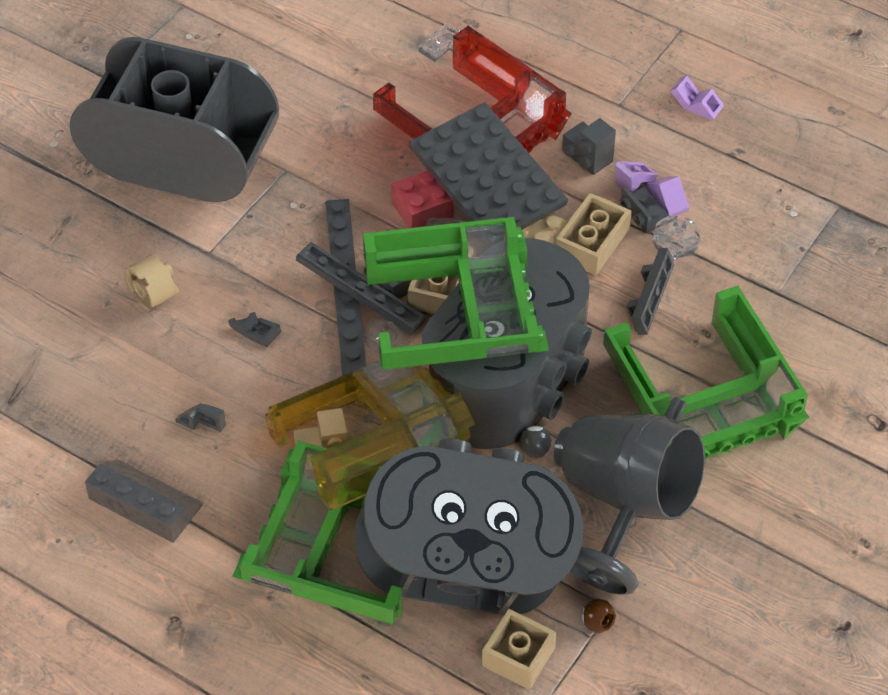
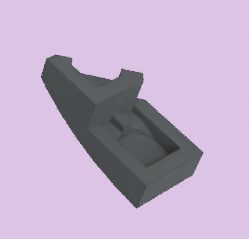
[228,312,282,347]
[176,403,226,432]

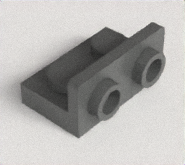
[620,187,670,233]

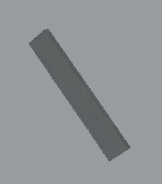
[296,242,427,336]

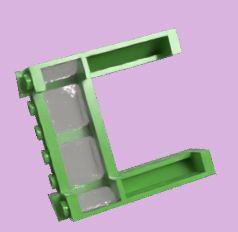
[363,217,549,370]
[603,286,809,460]
[232,440,402,624]

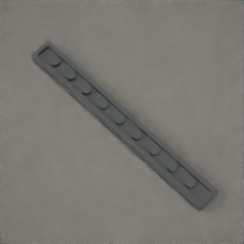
[326,199,368,392]

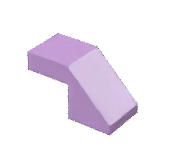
[671,75,724,120]

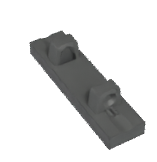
[627,248,675,335]

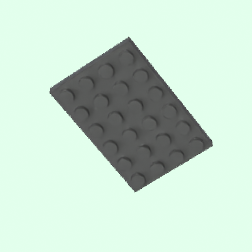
[409,102,568,246]

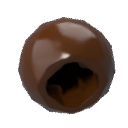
[582,599,616,633]

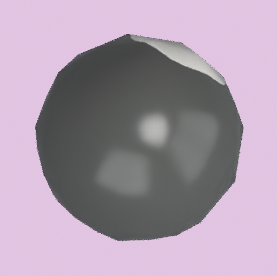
[519,426,552,458]

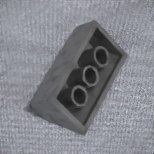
[85,460,203,543]

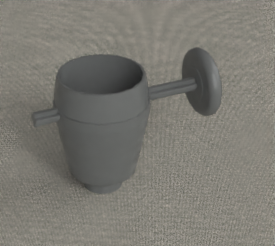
[554,397,705,595]

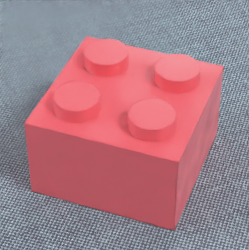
[391,170,454,228]

